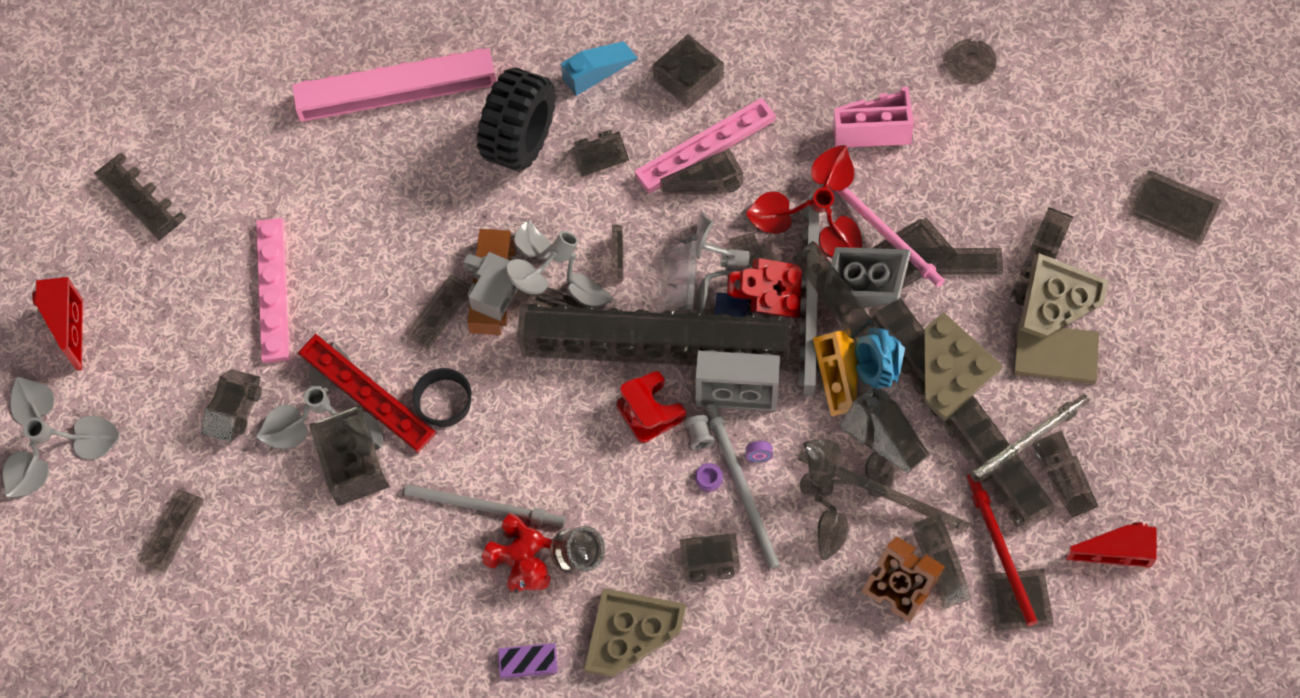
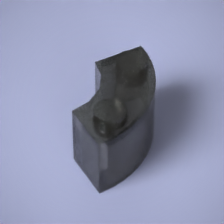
[201,369,262,442]

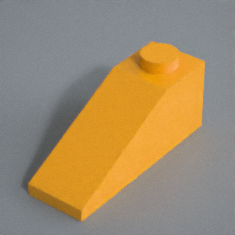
[813,329,857,417]

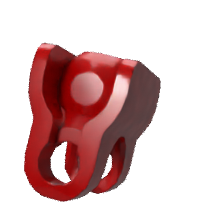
[616,371,688,443]

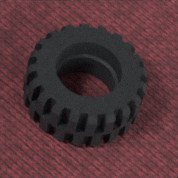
[477,67,556,171]

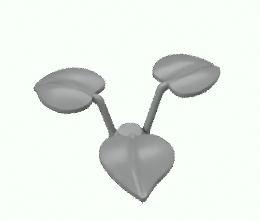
[695,212,749,326]
[506,220,614,308]
[257,341,383,455]
[3,377,120,498]

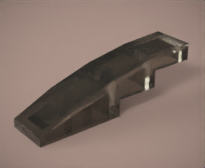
[1009,207,1073,306]

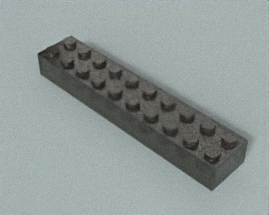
[517,304,791,371]

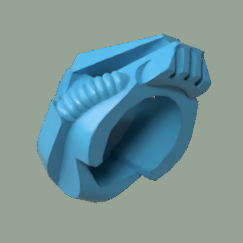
[855,328,905,389]

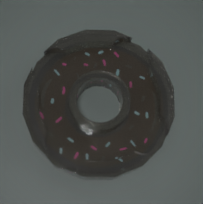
[946,39,997,84]

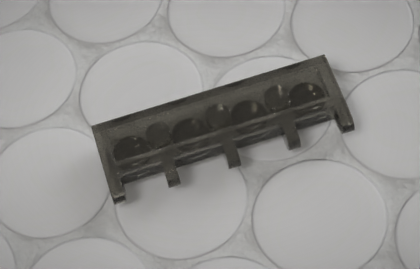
[94,153,186,241]

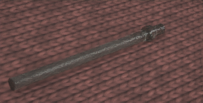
[797,450,969,533]

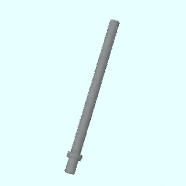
[705,404,780,570]

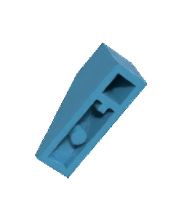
[560,41,638,96]

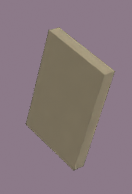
[1014,323,1099,384]

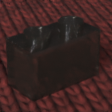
[680,533,740,582]

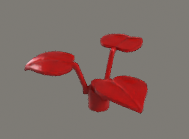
[746,145,862,257]

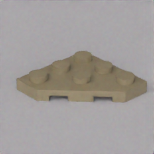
[1019,253,1108,338]
[924,312,1003,421]
[584,588,686,678]

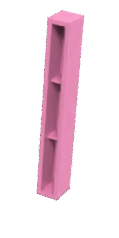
[292,48,496,122]

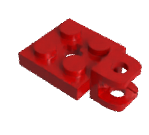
[727,258,802,318]

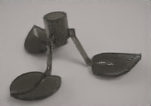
[800,439,895,560]

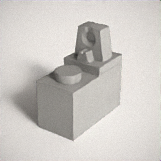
[463,252,518,321]

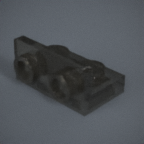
[570,129,629,177]

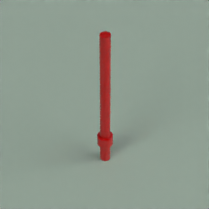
[966,473,1038,626]

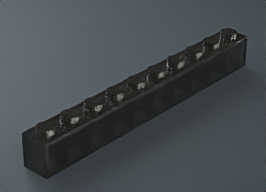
[867,298,1056,532]

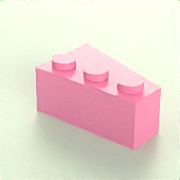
[833,86,914,147]

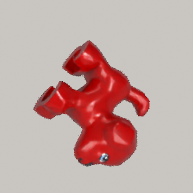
[481,513,561,593]

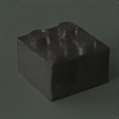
[653,34,724,109]

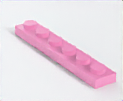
[635,98,776,194]
[256,218,290,363]

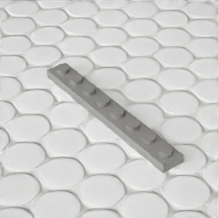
[798,195,819,396]

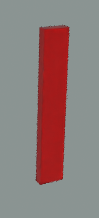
[298,333,436,453]

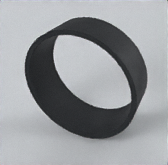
[412,368,472,427]

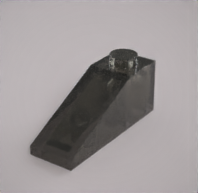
[660,149,743,195]

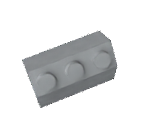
[696,350,780,411]

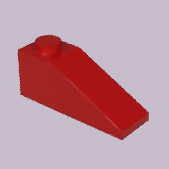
[1066,522,1157,568]

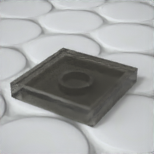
[987,569,1054,631]

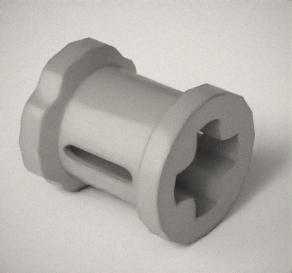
[684,415,715,450]

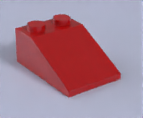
[32,277,83,371]

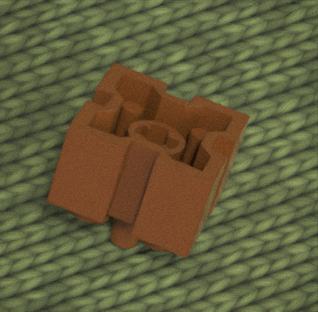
[861,536,945,623]

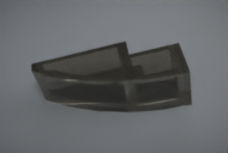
[1031,430,1099,517]
[912,514,971,609]

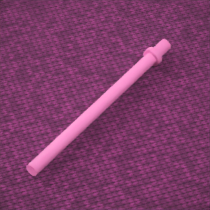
[836,188,945,287]

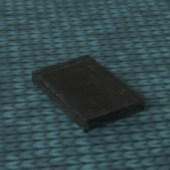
[1128,170,1222,245]

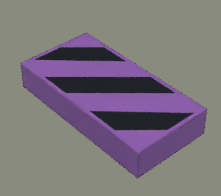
[498,643,558,679]

